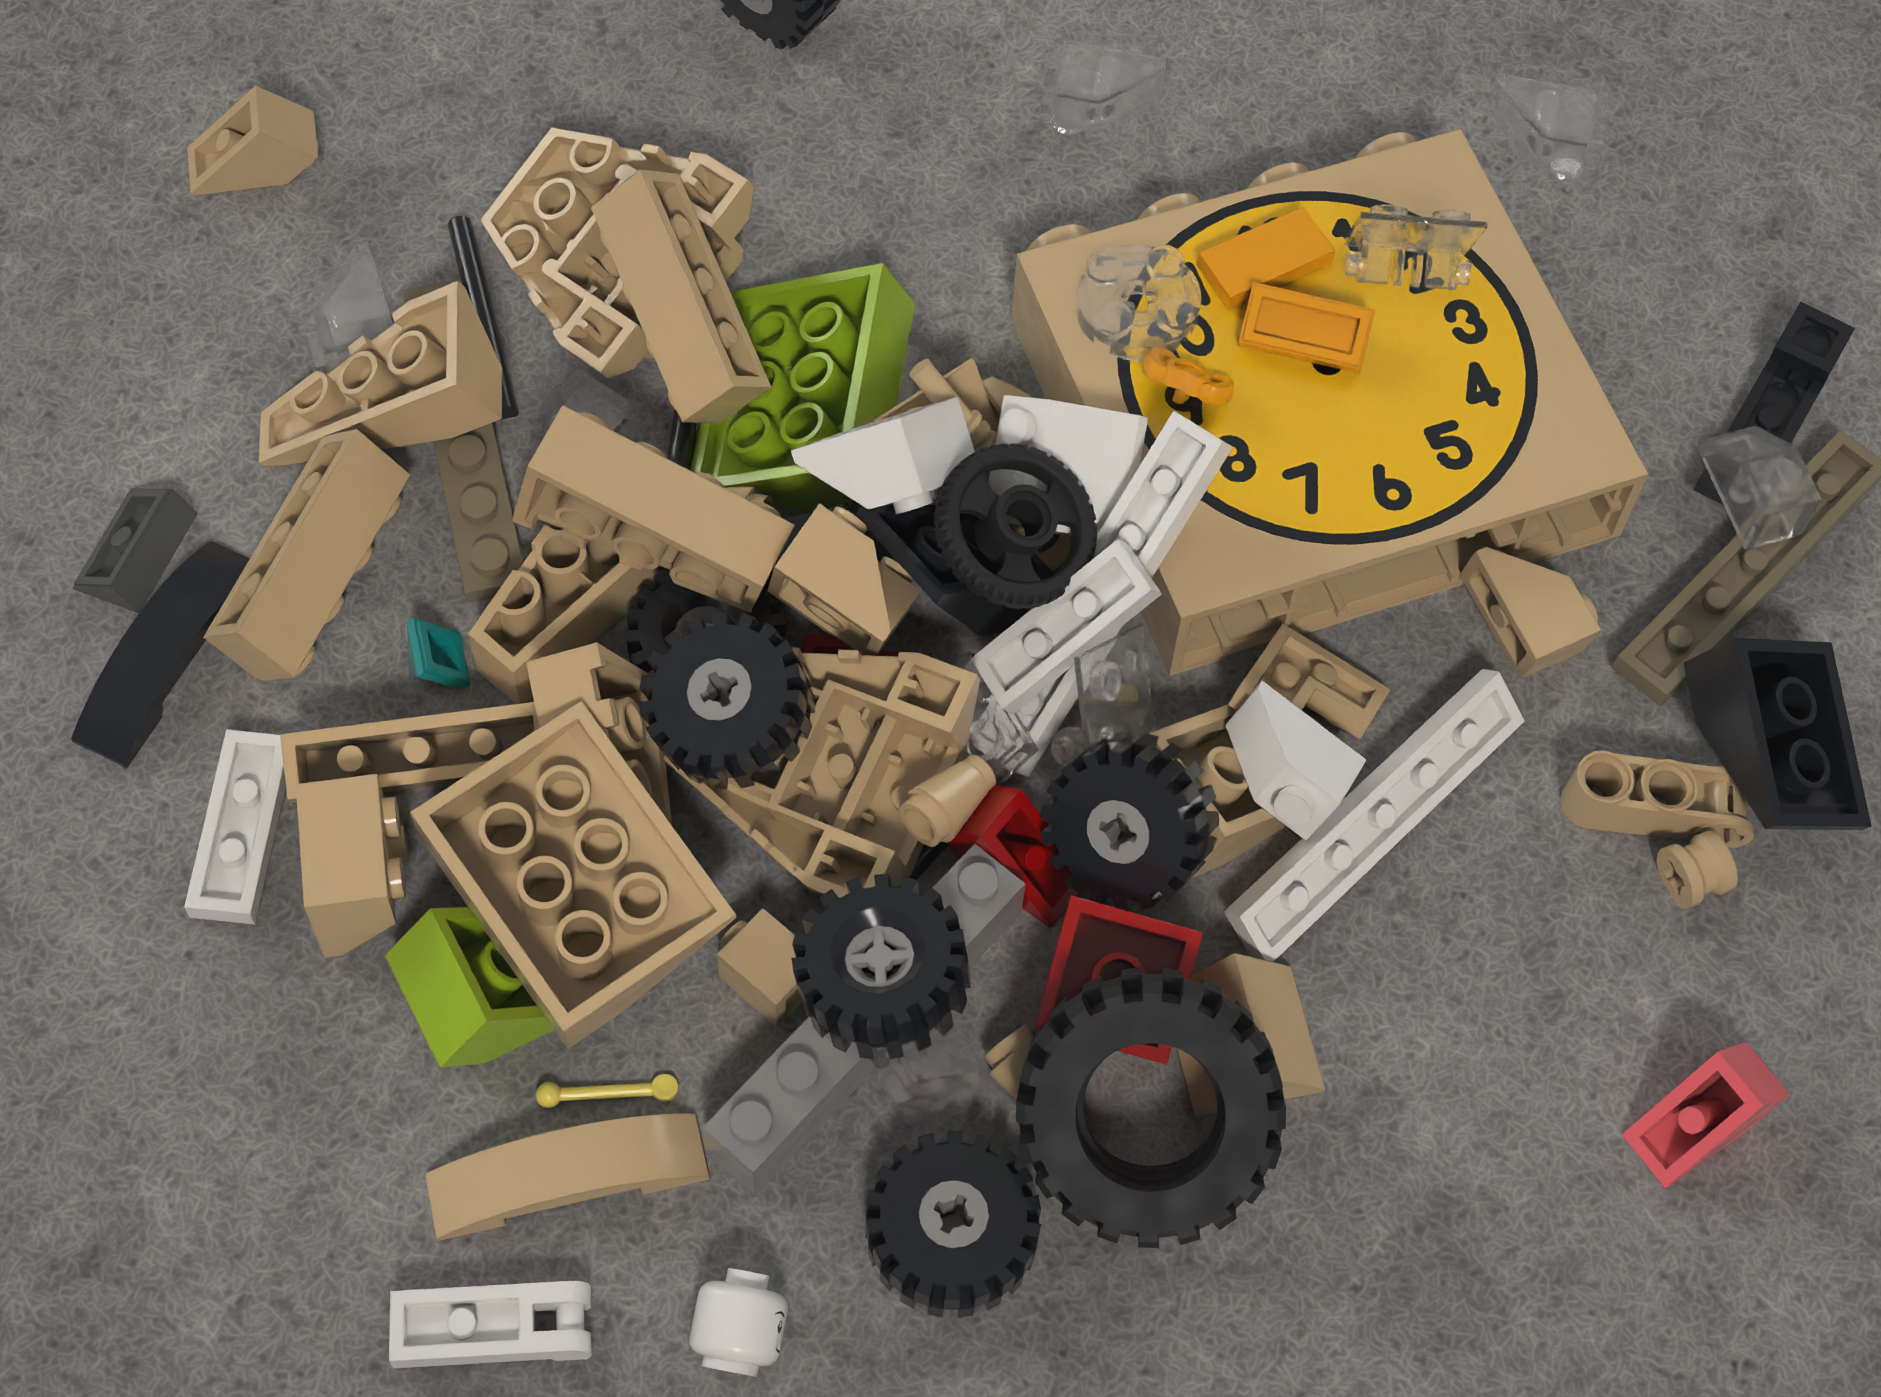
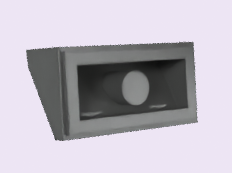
[72,488,198,613]

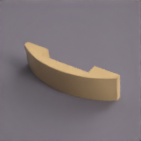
[425,1113,710,1241]

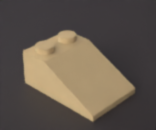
[1149,704,1286,878]

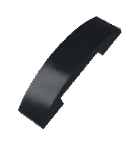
[1693,302,1855,518]
[71,541,250,768]

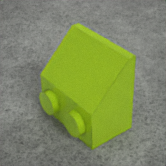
[385,907,554,1068]

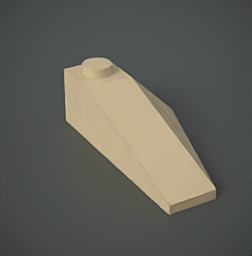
[259,281,502,466]

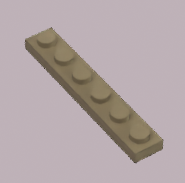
[401,279,523,603]
[1612,430,1881,706]

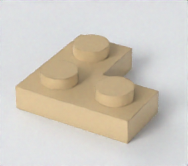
[1228,624,1391,739]

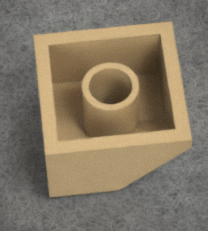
[768,503,921,656]
[296,774,409,958]

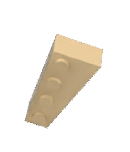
[512,405,795,612]
[468,524,670,704]
[526,643,672,825]

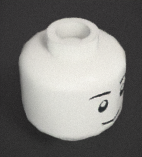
[689,1268,788,1377]

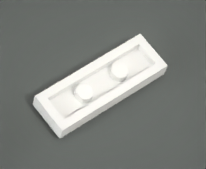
[971,539,1162,713]
[184,729,286,925]

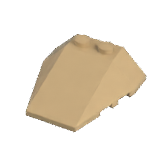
[663,648,980,898]

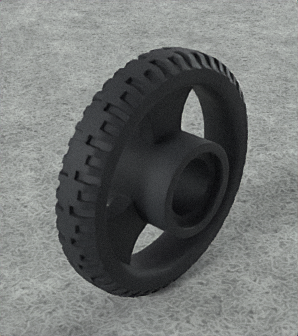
[934,443,1097,609]

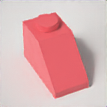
[1621,1042,1791,1189]

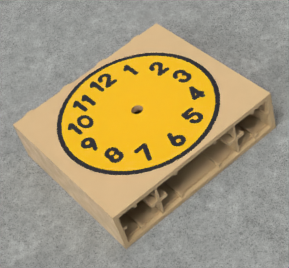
[1011,129,1648,676]

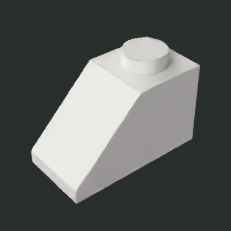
[1225,681,1366,841]

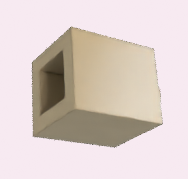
[717,908,802,1027]

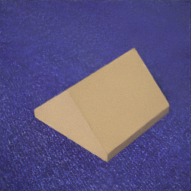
[1176,953,1325,1117]

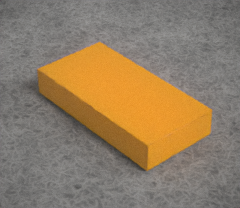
[1197,207,1335,310]
[1238,282,1375,374]

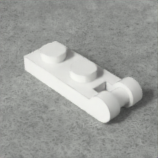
[389,1281,592,1368]

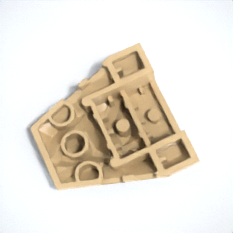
[480,128,754,379]

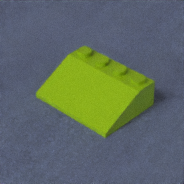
[690,263,916,512]

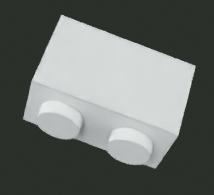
[988,395,1148,536]
[791,397,975,514]

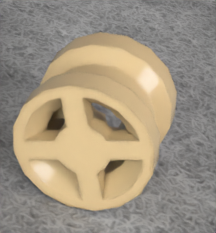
[1656,830,1738,909]

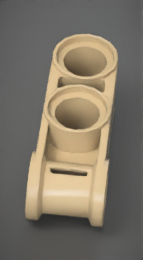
[1560,751,1754,848]

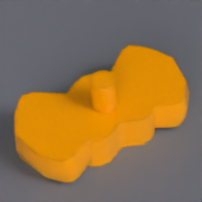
[1143,347,1234,405]

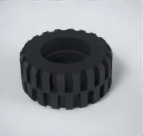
[1016,967,1286,1248]

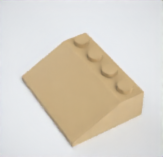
[410,701,736,1049]

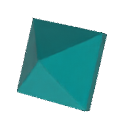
[407,617,470,690]

